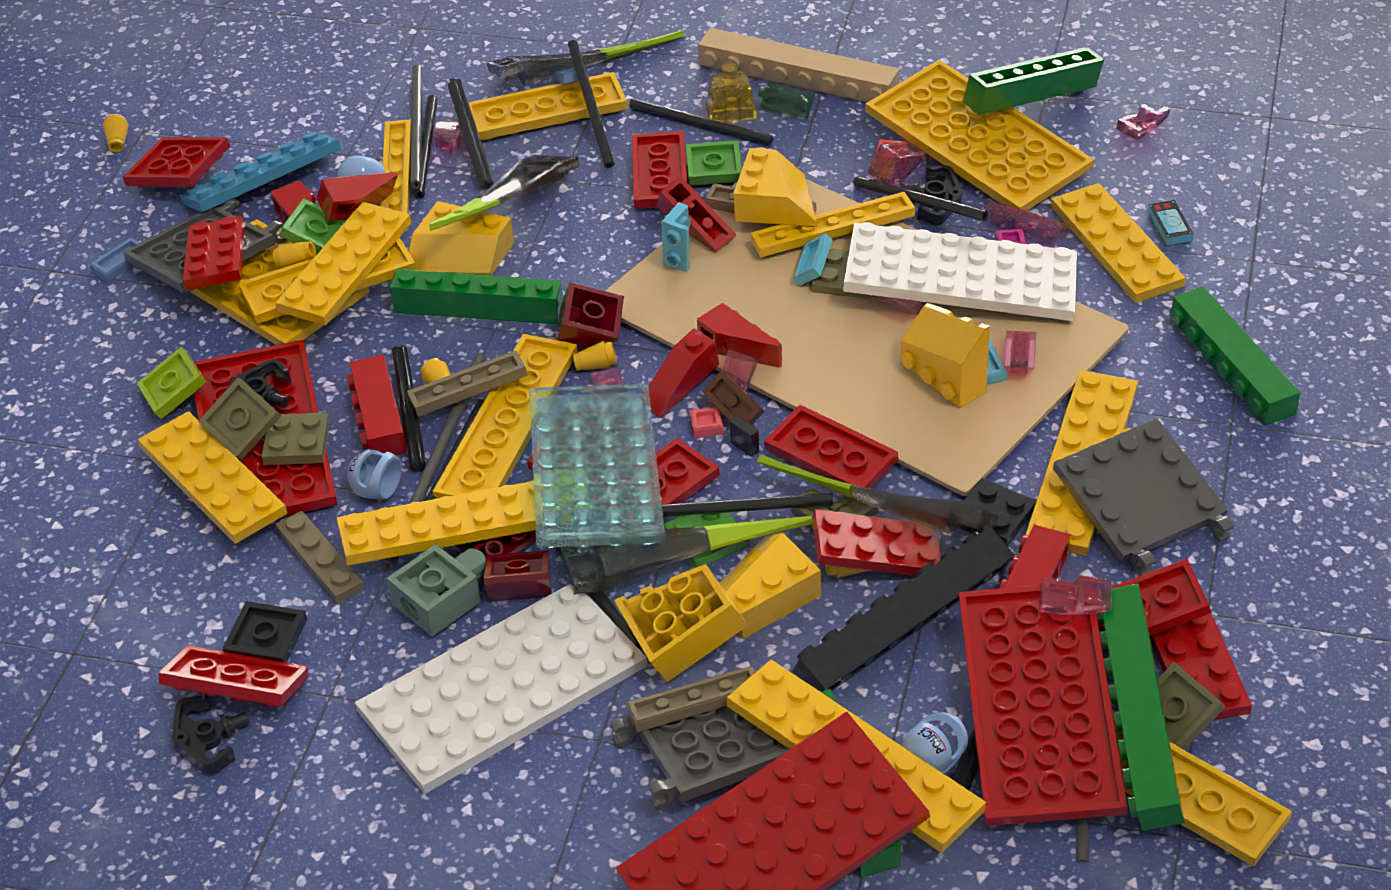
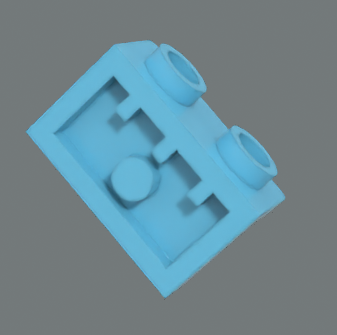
[662,202,691,272]

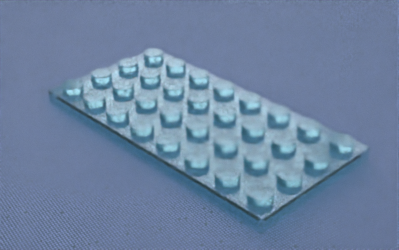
[529,384,665,548]

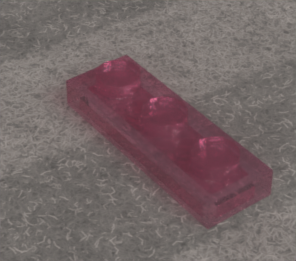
[983,199,1070,239]

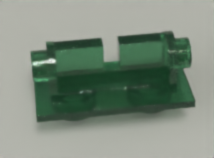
[758,82,815,119]

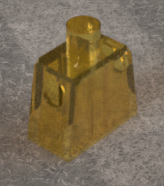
[706,62,758,122]

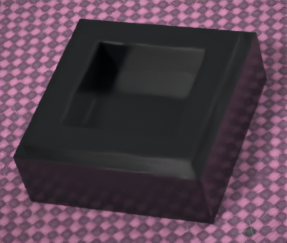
[730,416,759,457]

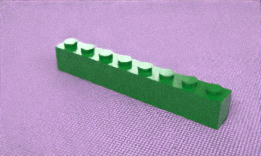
[1095,584,1185,831]

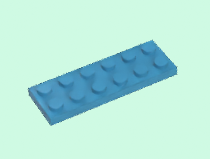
[180,132,342,212]

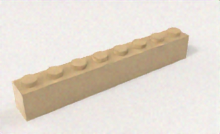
[698,28,899,102]

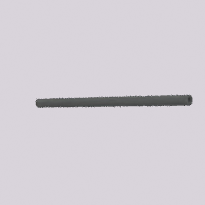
[411,65,422,189]

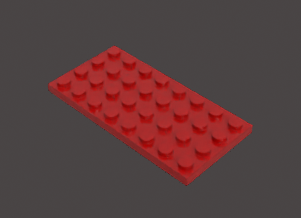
[194,340,338,530]
[959,581,1128,826]
[616,711,930,890]

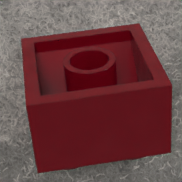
[555,282,624,352]

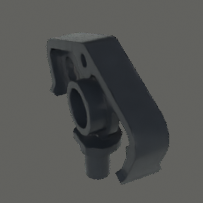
[900,165,962,225]
[228,359,291,408]
[172,695,250,775]

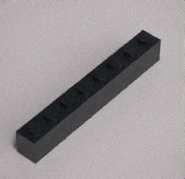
[792,527,1015,692]

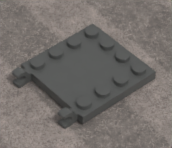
[123,199,287,293]
[1053,418,1234,576]
[610,706,790,810]

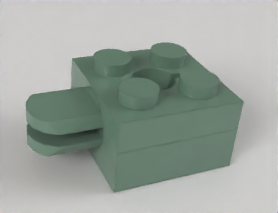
[386,544,486,637]

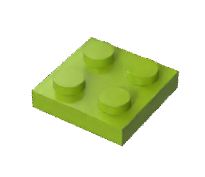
[137,346,206,419]

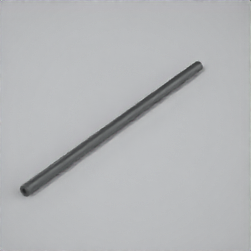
[382,354,486,570]

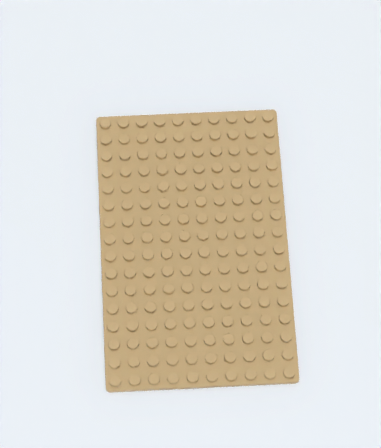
[605,179,1129,496]

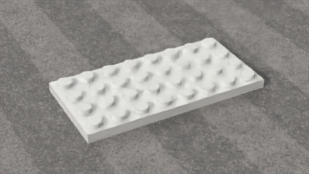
[843,222,1077,321]
[355,581,648,794]

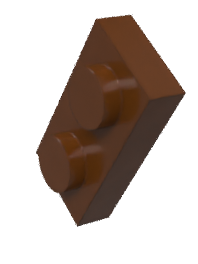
[702,370,765,425]

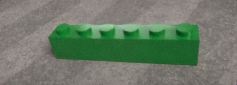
[962,47,1104,115]
[390,269,563,325]
[1170,286,1300,425]

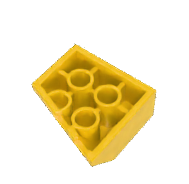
[733,147,817,226]
[408,201,514,275]
[900,303,990,408]
[720,533,821,639]
[614,564,748,683]

